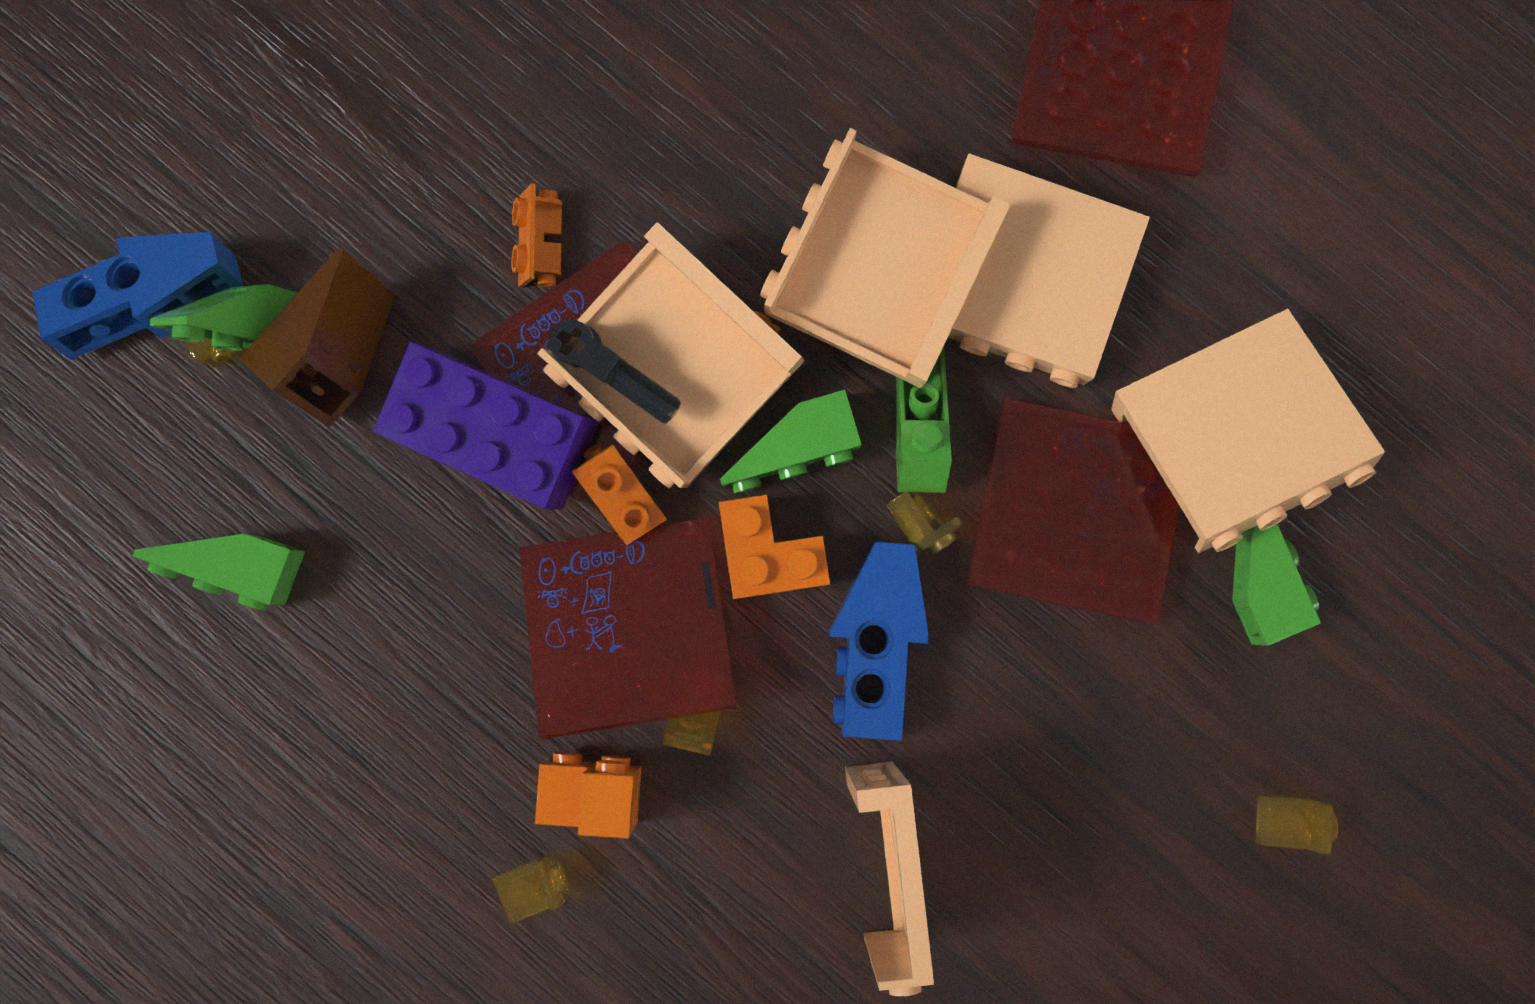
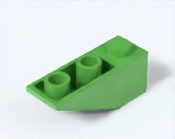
[150,284,297,351]
[896,346,952,493]
[720,390,862,494]
[1232,524,1321,646]
[133,534,305,611]

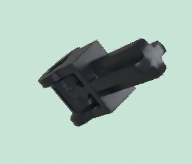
[549,319,681,424]

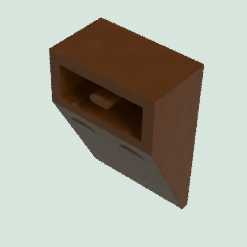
[240,247,395,427]

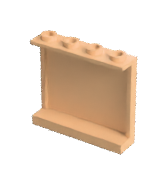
[760,128,1011,388]
[948,154,1150,388]
[537,222,804,488]
[1111,309,1385,554]
[845,761,934,996]

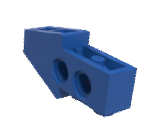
[32,232,243,360]
[828,542,929,741]

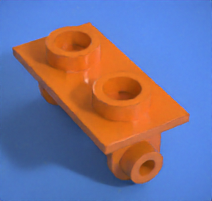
[511,184,562,288]
[572,444,667,545]

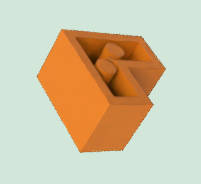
[719,495,830,599]
[535,752,642,839]

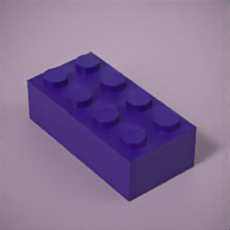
[373,342,599,510]

